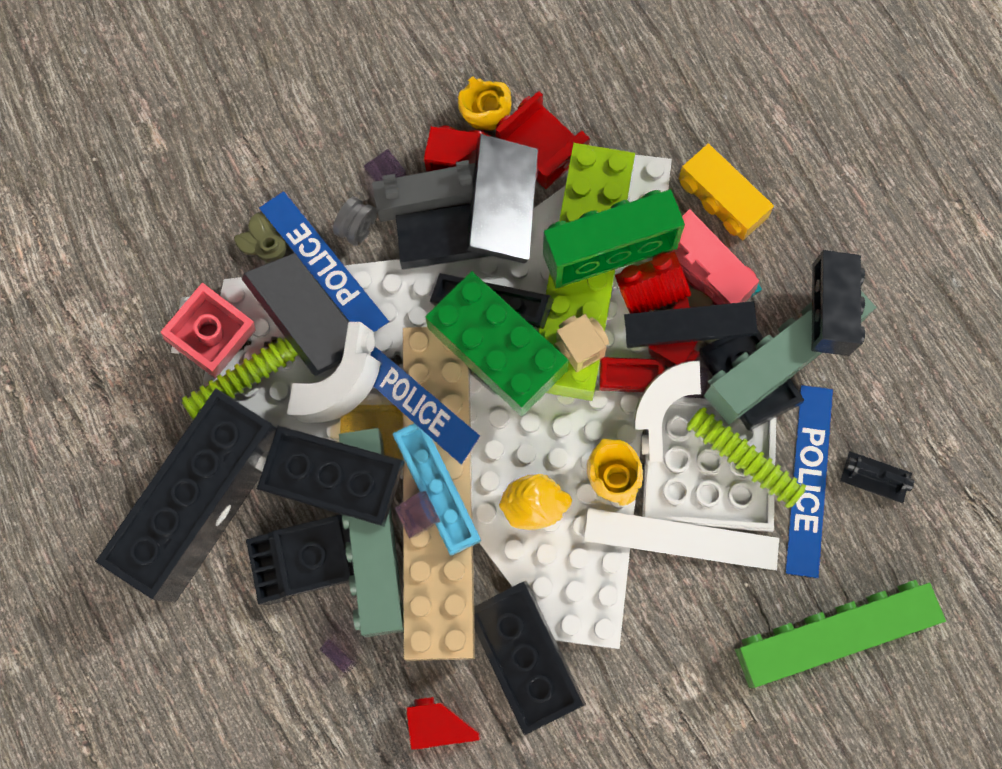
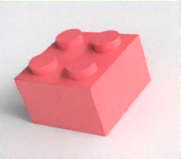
[160,283,256,379]

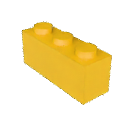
[679,143,774,241]

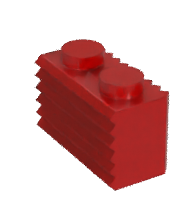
[615,251,691,314]

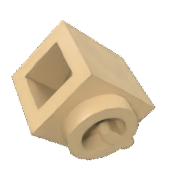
[554,314,609,373]

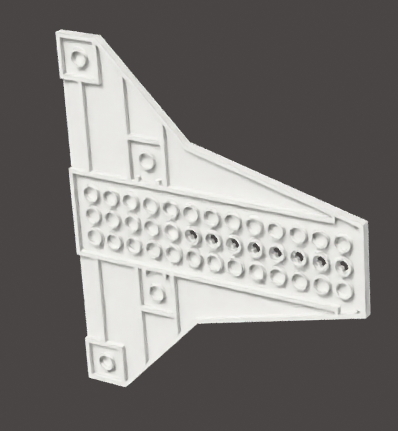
[203,155,672,649]

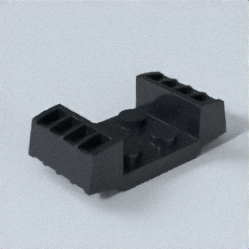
[246,515,354,605]

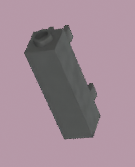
[372,160,475,222]

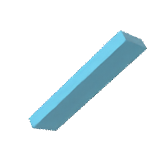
[392,423,481,556]

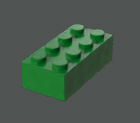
[543,189,685,289]
[425,271,569,417]

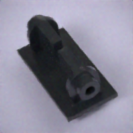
[840,451,915,504]

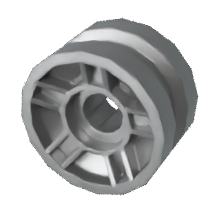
[333,197,377,246]

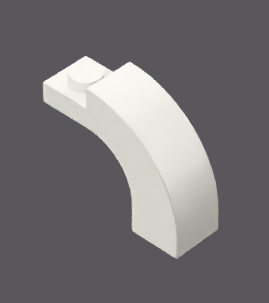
[287,322,381,423]

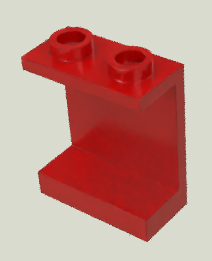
[495,91,590,189]

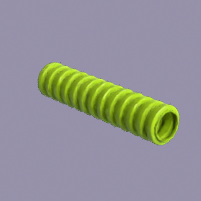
[182,337,298,420]
[686,407,806,509]

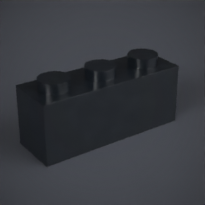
[811,250,865,356]

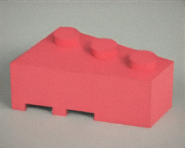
[666,209,759,305]

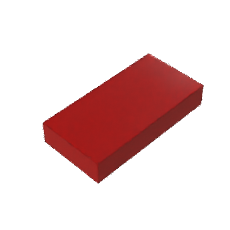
[599,357,665,392]

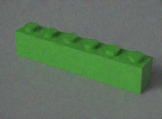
[735,580,946,688]

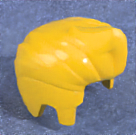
[458,76,511,131]
[586,439,643,506]
[499,473,572,530]

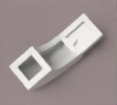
[634,361,701,462]

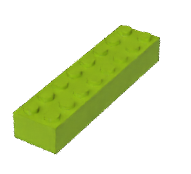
[539,143,635,401]

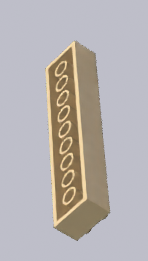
[403,327,475,661]

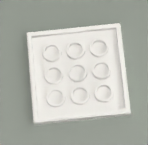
[642,397,776,532]

